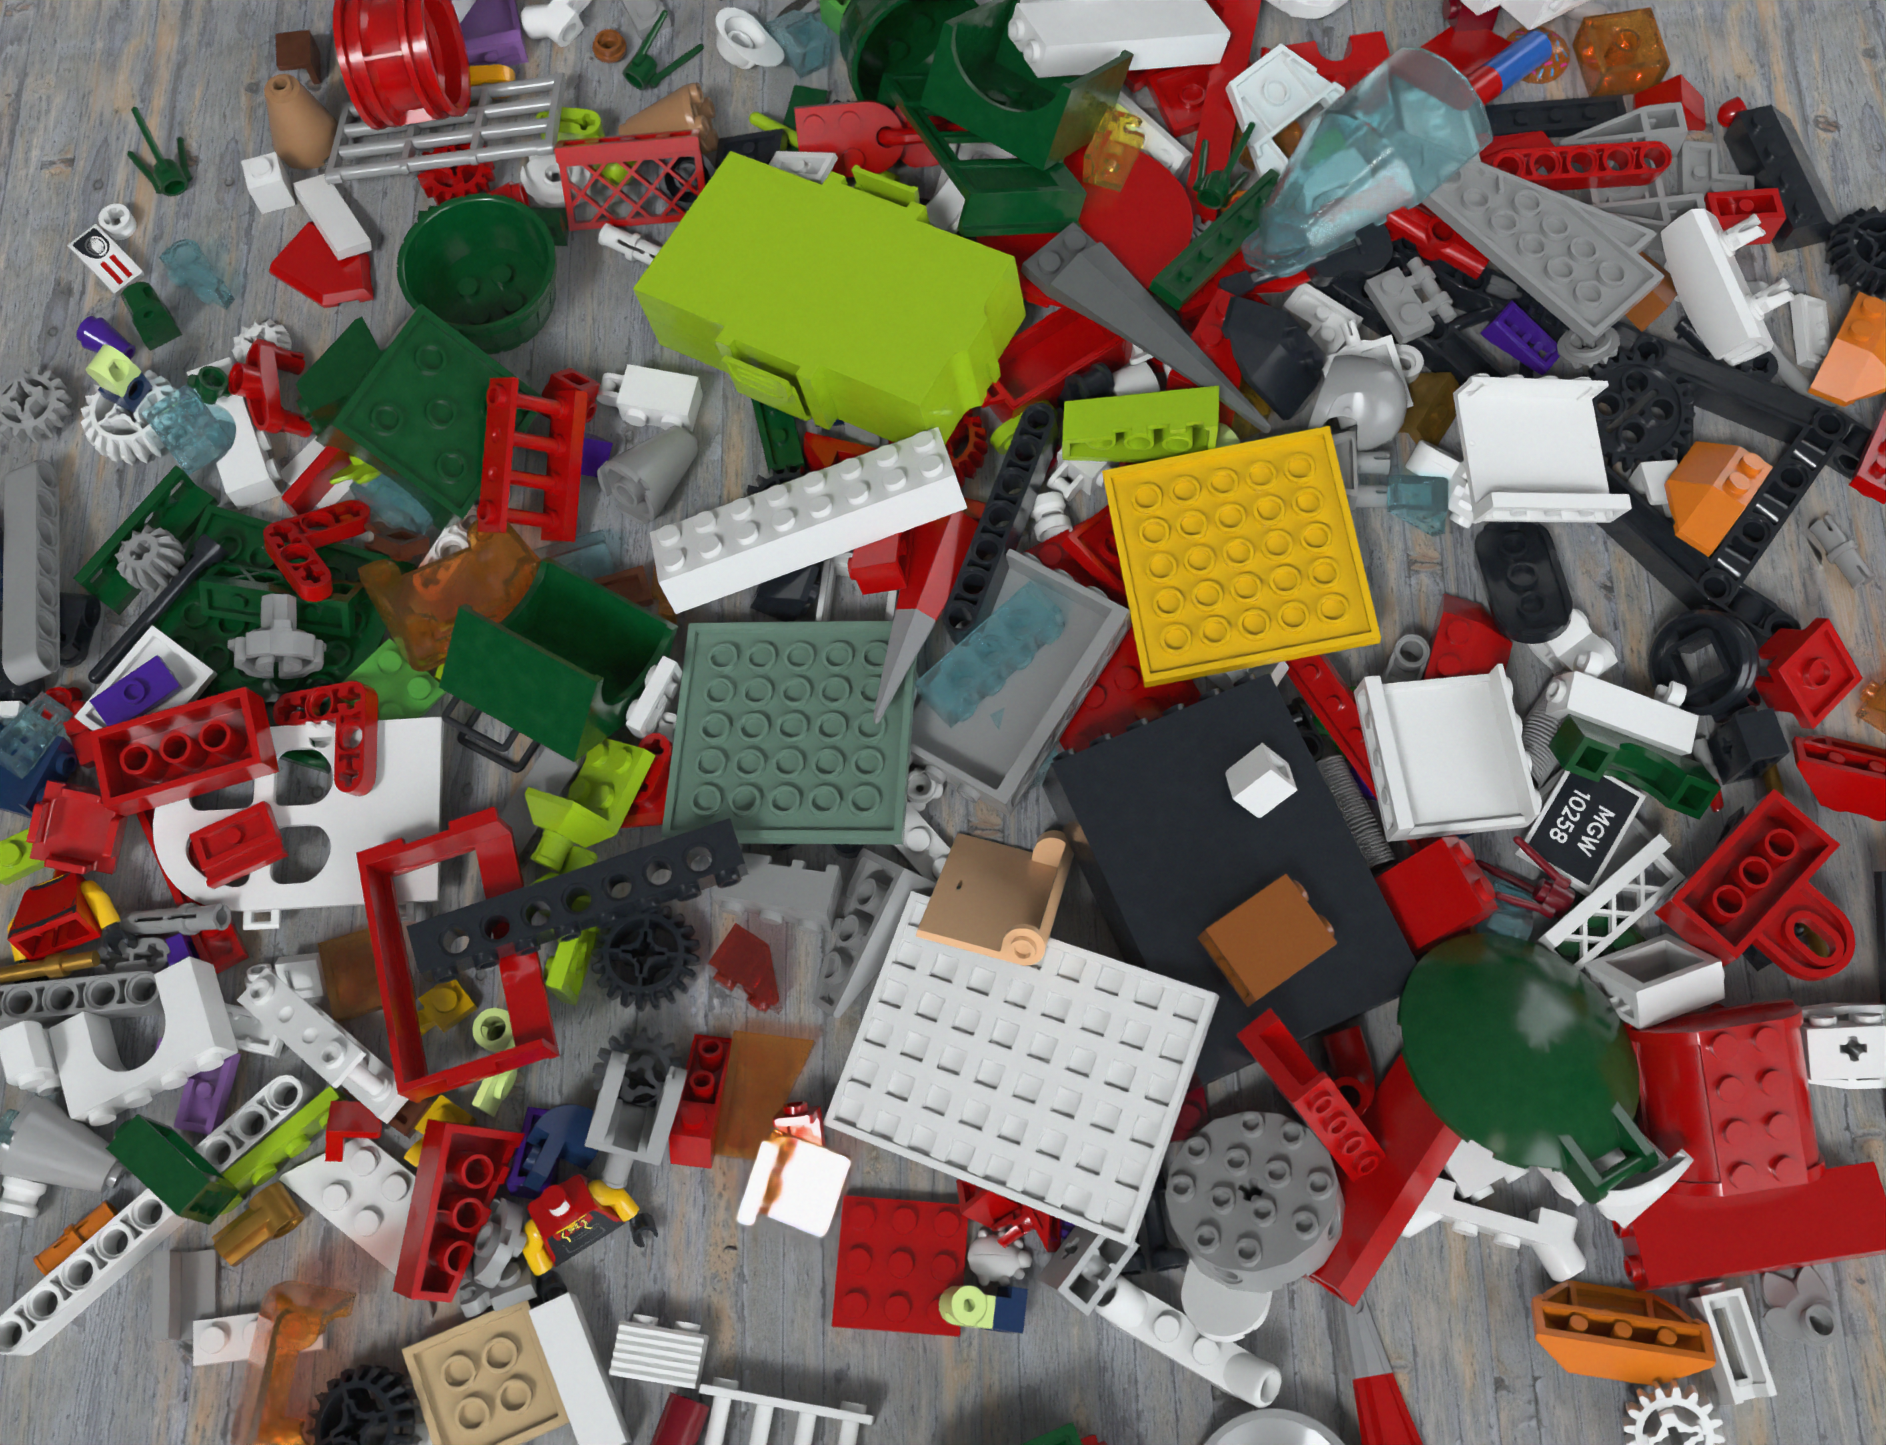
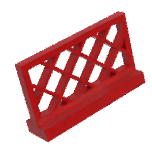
[554,129,706,231]

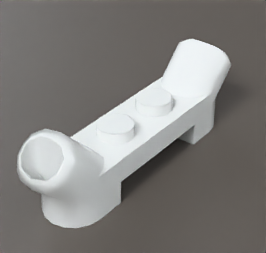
[521,0,592,47]
[1400,1177,1587,1282]
[1094,1274,1282,1408]

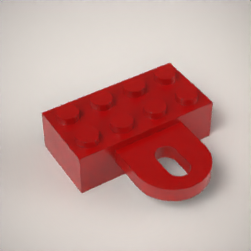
[1654,789,1855,981]

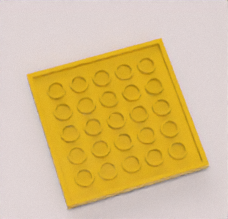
[1102,426,1381,688]

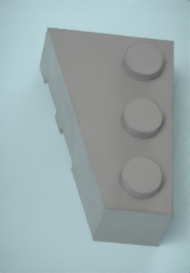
[712,852,844,935]

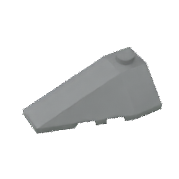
[812,848,936,1019]

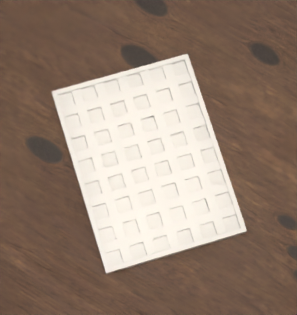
[823,891,1219,1247]

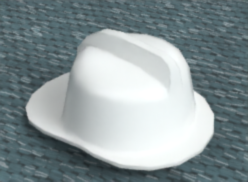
[715,7,785,69]

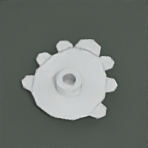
[967,1229,1033,1287]

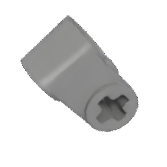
[1380,634,1430,684]

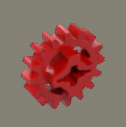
[417,143,496,206]

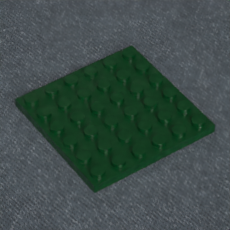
[153,504,417,774]

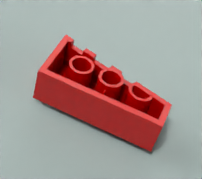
[393,1119,525,1303]

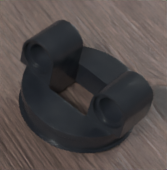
[1647,604,1761,723]

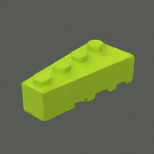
[1062,386,1219,463]

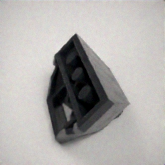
[1221,296,1326,421]

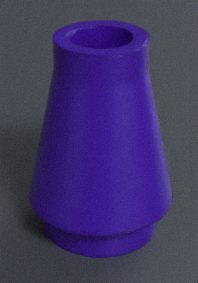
[76,316,136,360]

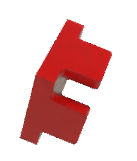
[1755,617,1863,729]
[26,779,129,875]

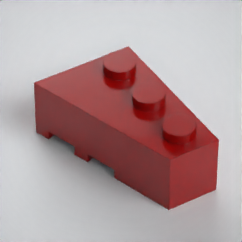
[1166,288,1242,428]

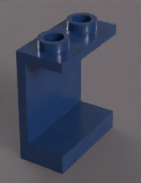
[0,722,78,819]

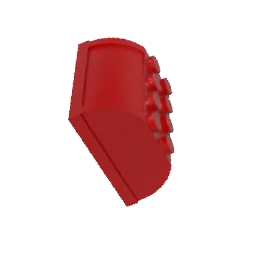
[1623,998,1826,1197]

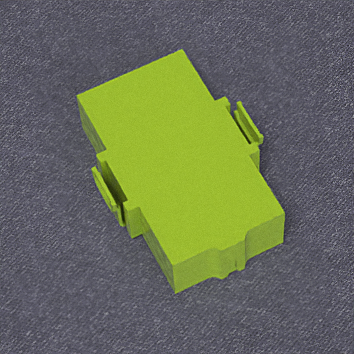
[633,151,1026,444]

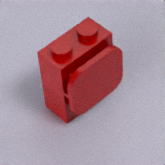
[1374,837,1499,956]

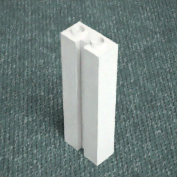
[1008,0,1231,78]

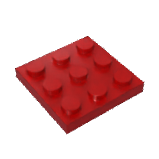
[831,1195,968,1337]

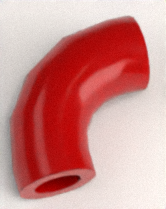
[1321,1025,1375,1117]

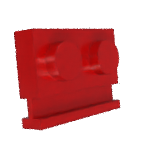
[189,801,289,889]

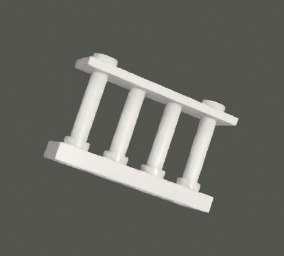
[237,968,408,1124]
[699,1377,875,1445]

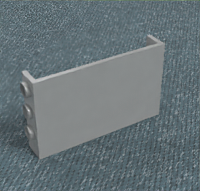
[909,549,1131,817]

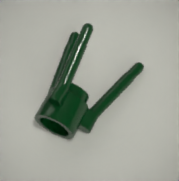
[622,10,704,90]
[127,107,193,197]
[1192,121,1255,209]

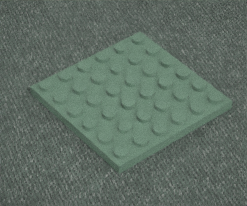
[661,621,917,845]

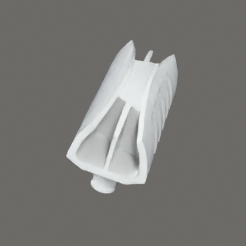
[1660,208,1795,366]

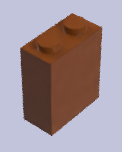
[1197,874,1337,1007]

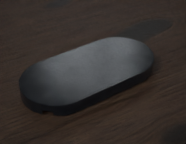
[1474,521,1573,644]

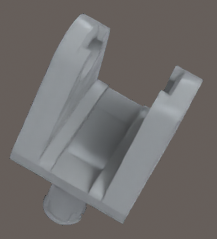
[1332,431,1392,512]
[585,1050,687,1189]

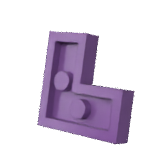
[155,1037,241,1135]

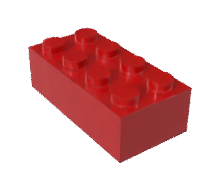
[89,687,279,816]

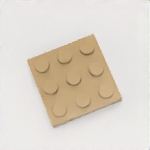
[402,1300,570,1445]

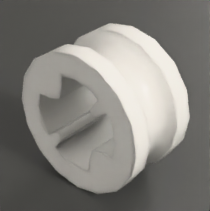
[98,204,137,240]

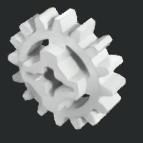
[1621,1380,1725,1445]

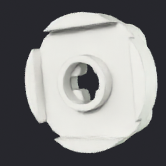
[520,154,592,208]

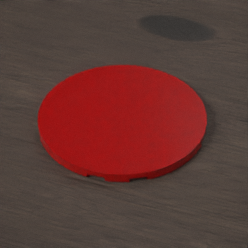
[976,140,1193,313]

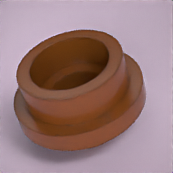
[592,29,627,63]

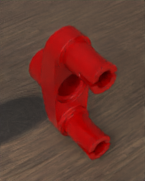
[228,338,313,438]

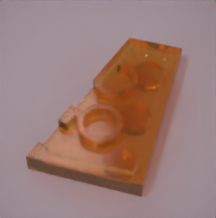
[714,1030,816,1161]

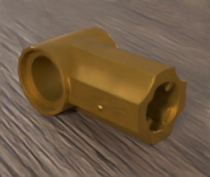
[211,1182,305,1267]

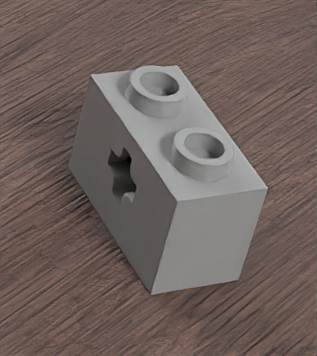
[1037,1225,1139,1317]

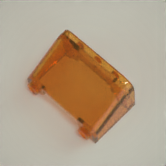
[358,519,541,672]
[230,1280,356,1445]

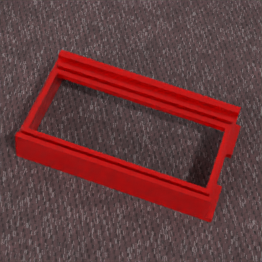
[356,806,560,1103]

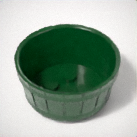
[839,0,980,101]
[397,193,557,354]

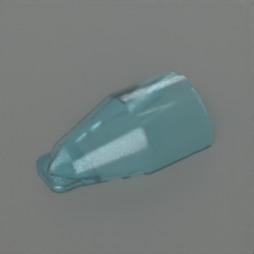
[1241,47,1493,277]

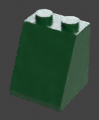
[295,316,381,436]

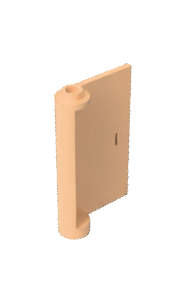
[916,830,1074,965]

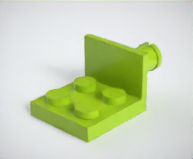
[525,738,656,872]
[530,846,601,1006]

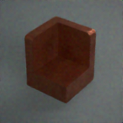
[276,30,321,85]

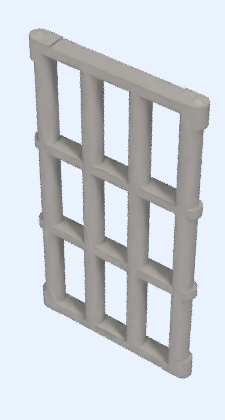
[325,73,566,185]

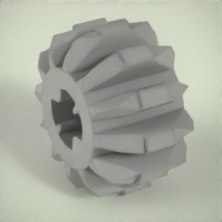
[115,525,187,593]

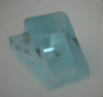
[1387,475,1448,537]
[1477,880,1533,941]

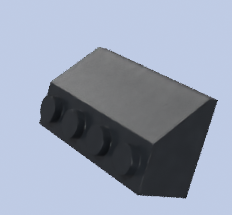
[1723,105,1840,253]

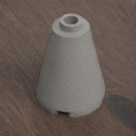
[597,426,698,524]
[0,1095,127,1193]

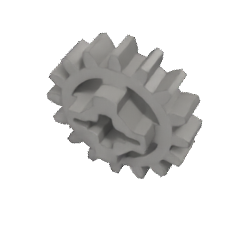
[0,366,72,444]

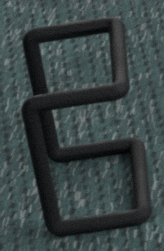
[441,696,540,773]

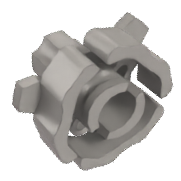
[228,593,326,679]

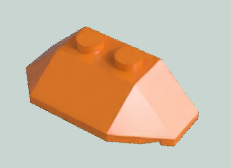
[1808,292,1886,407]
[1664,441,1773,557]
[1530,1280,1716,1386]

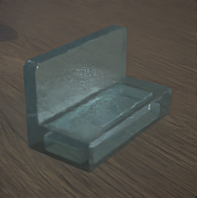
[349,473,433,535]
[531,529,616,579]

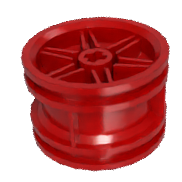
[333,0,471,130]

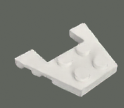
[1225,43,1370,178]

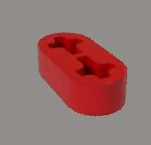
[632,733,673,809]

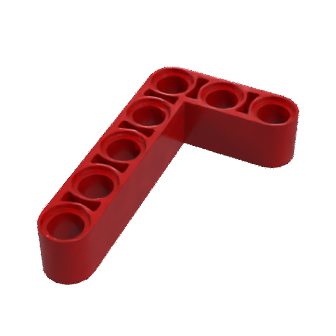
[1490,141,1672,191]

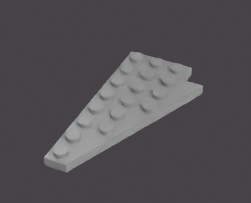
[1368,128,1664,345]

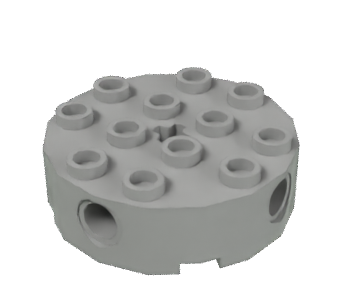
[1165,1111,1345,1293]

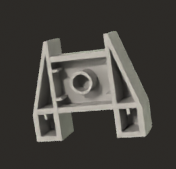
[1558,102,1706,251]

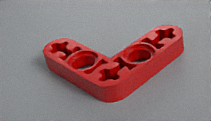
[263,500,371,602]
[273,681,378,796]

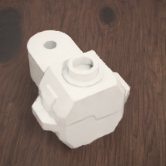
[1405,439,1482,528]

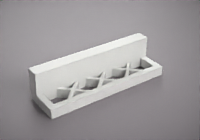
[1534,834,1685,970]

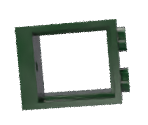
[106,1114,241,1225]

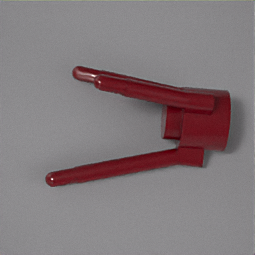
[1475,835,1575,919]

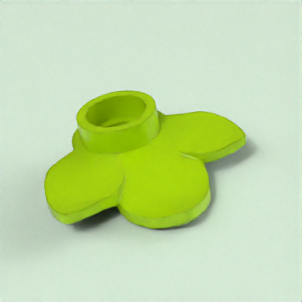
[329,454,382,485]

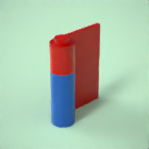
[1389,26,1552,117]

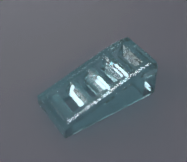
[0,691,73,779]

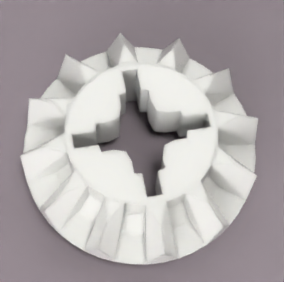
[232,319,292,363]

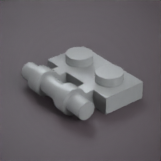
[1364,257,1457,345]

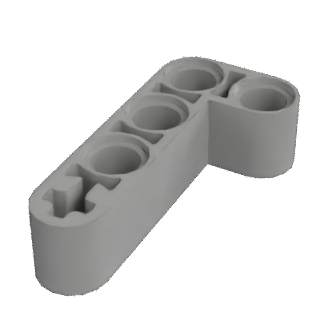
[499,746,587,870]

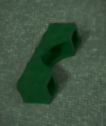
[1548,714,1721,820]

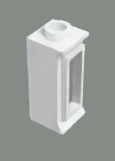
[1686,1282,1778,1405]

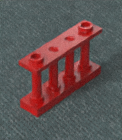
[477,377,588,543]

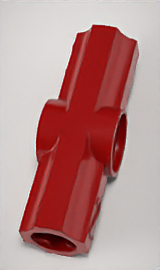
[1383,195,1490,279]

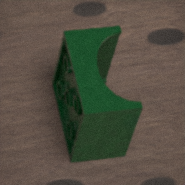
[920,0,1134,171]
[315,304,544,531]
[439,556,678,762]

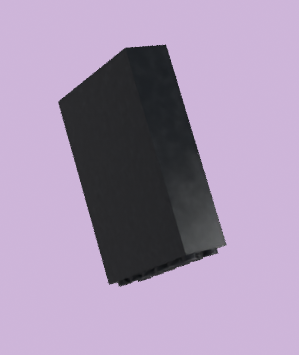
[1042,673,1417,1094]

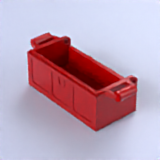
[981,308,1133,424]

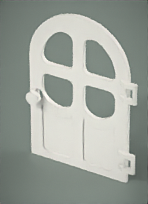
[153,717,444,930]

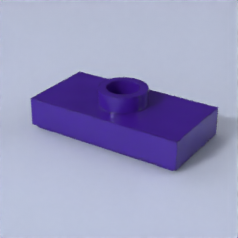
[89,655,184,726]

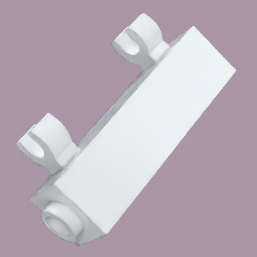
[1545,651,1699,756]

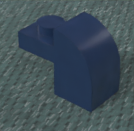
[523,1104,599,1192]

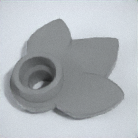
[1761,1266,1838,1348]

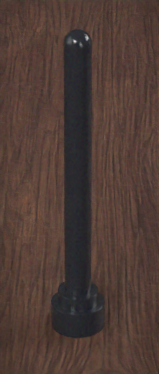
[88,533,228,684]

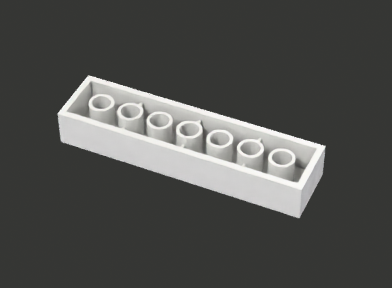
[650,427,967,614]

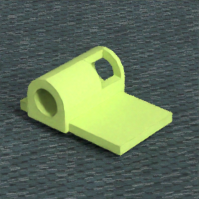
[472,1007,519,1117]

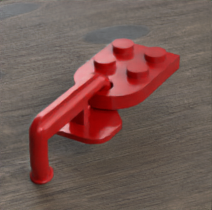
[794,100,968,178]

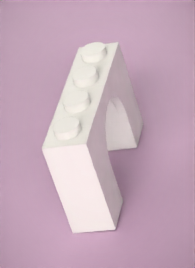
[48,956,238,1126]

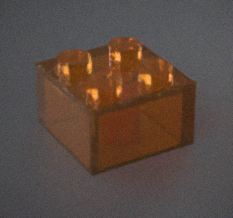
[1572,7,1671,97]

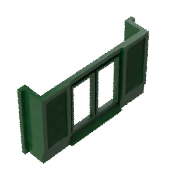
[877,73,1087,237]

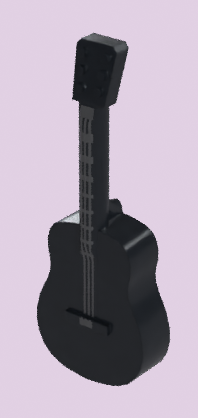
[1217,208,1393,297]

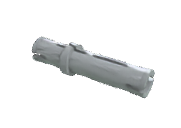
[118,903,231,935]

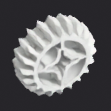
[80,370,186,465]

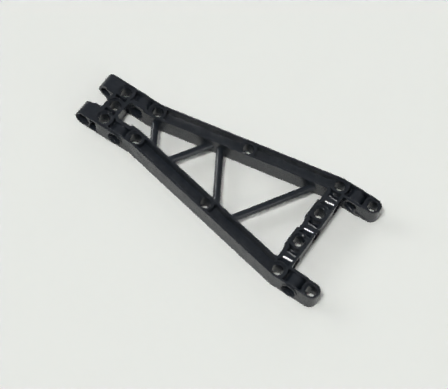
[1316,237,1872,650]

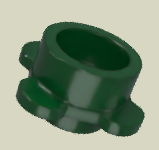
[187,366,232,405]

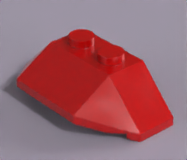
[1421,593,1513,680]
[1791,735,1886,821]

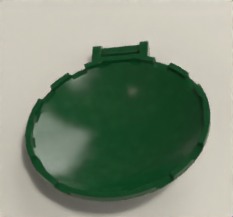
[1397,933,1659,1204]

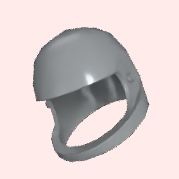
[1307,355,1408,451]

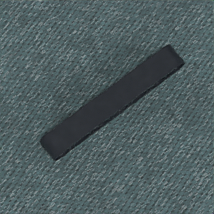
[942,403,1060,648]

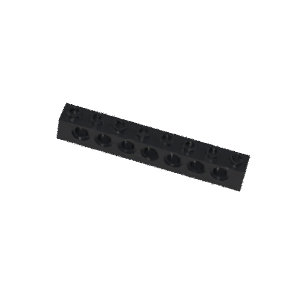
[406,818,748,984]

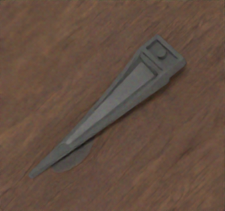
[1020,222,1271,433]

